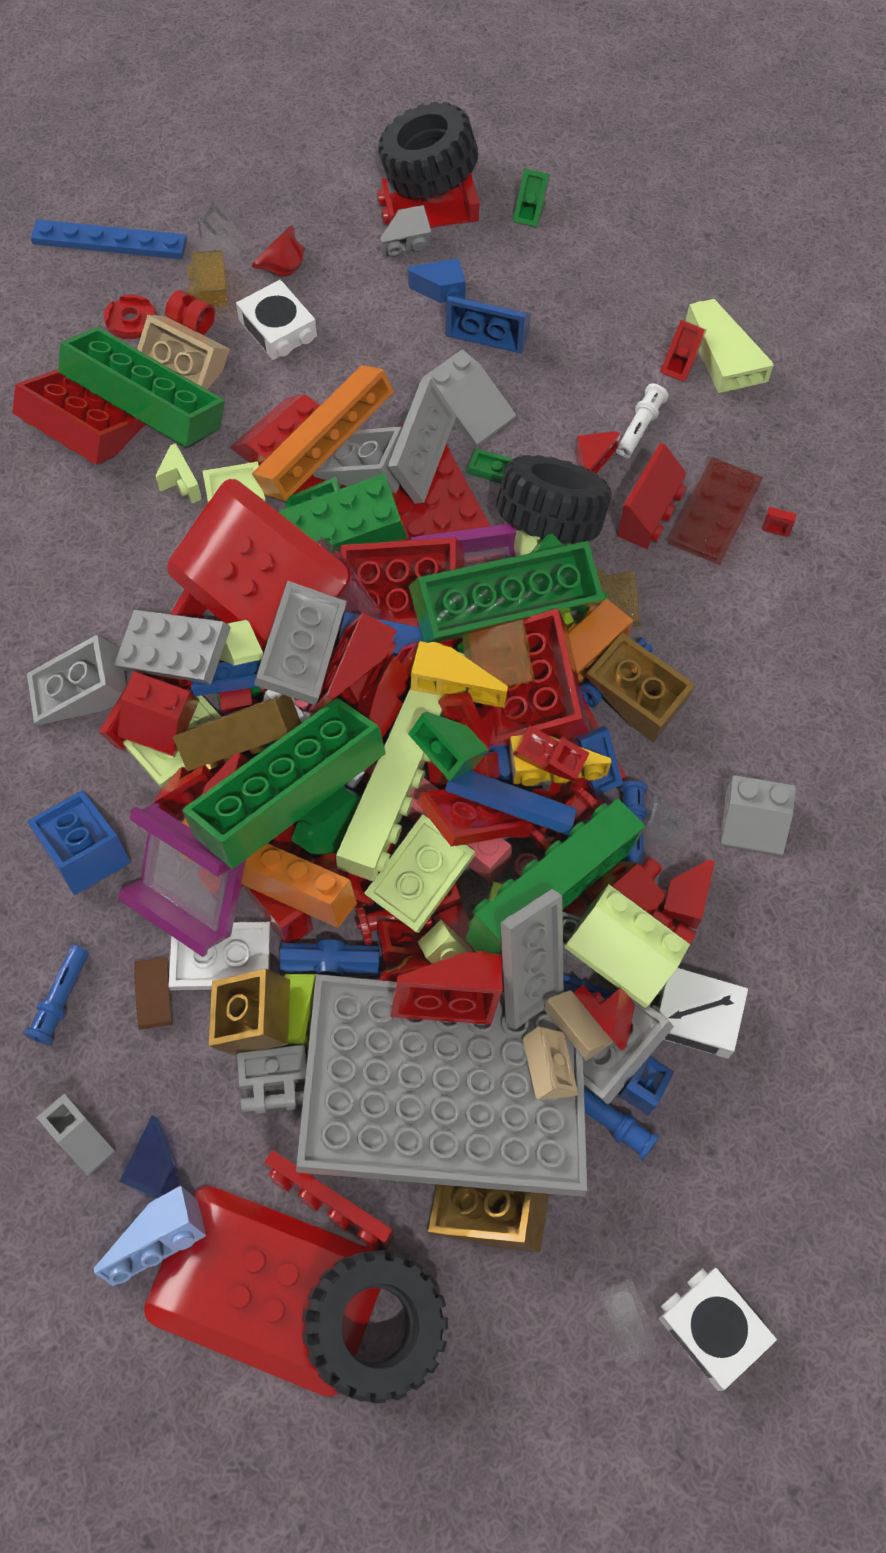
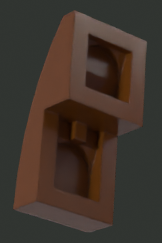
[134,957,173,1030]

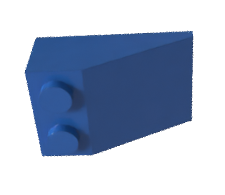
[27,790,131,896]

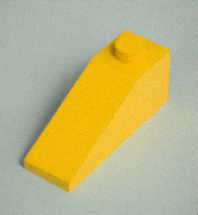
[411,641,508,708]

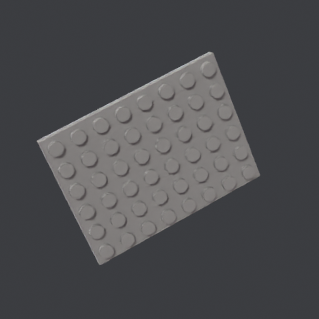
[296,974,587,1197]

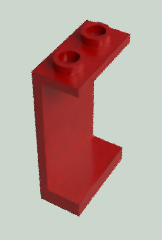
[377,173,480,228]

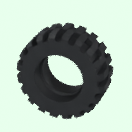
[378,102,479,199]
[496,455,612,544]
[302,1251,449,1403]

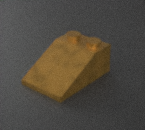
[586,633,696,742]
[428,1184,549,1253]

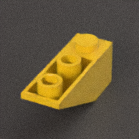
[509,735,612,786]

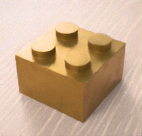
[209,968,290,1055]

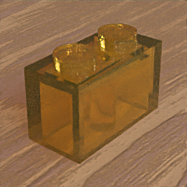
[187,250,228,308]

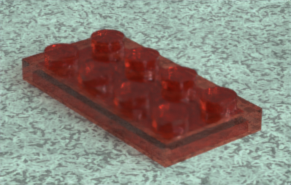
[668,457,763,565]

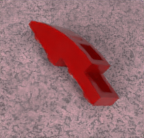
[357,641,419,743]

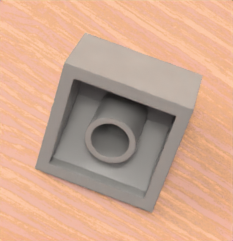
[720,775,796,856]

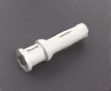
[616,383,669,458]

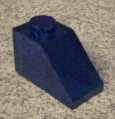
[119,1116,180,1199]

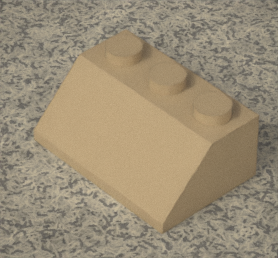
[137,315,230,389]

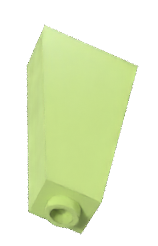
[686,299,774,393]

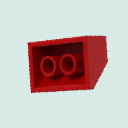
[230,394,320,466]
[617,442,687,550]

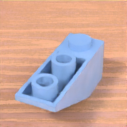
[93,1186,206,1286]

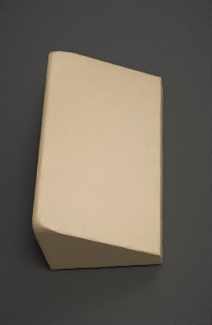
[544,990,613,1061]
[523,1026,578,1100]

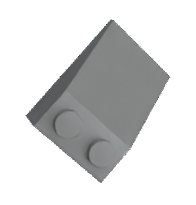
[422,349,517,446]
[313,426,402,493]
[27,635,127,725]

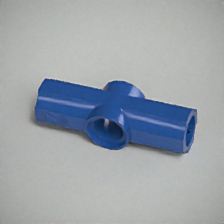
[280,940,380,977]

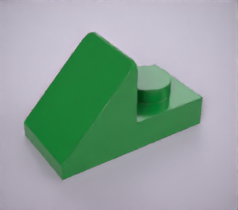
[513,168,550,227]

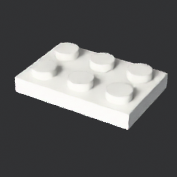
[169,922,271,990]

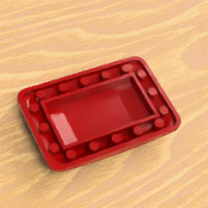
[167,479,351,654]
[144,1186,381,1397]

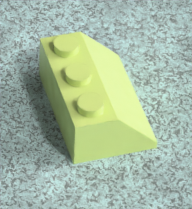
[564,885,690,1008]

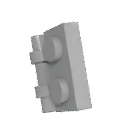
[237,1045,307,1114]

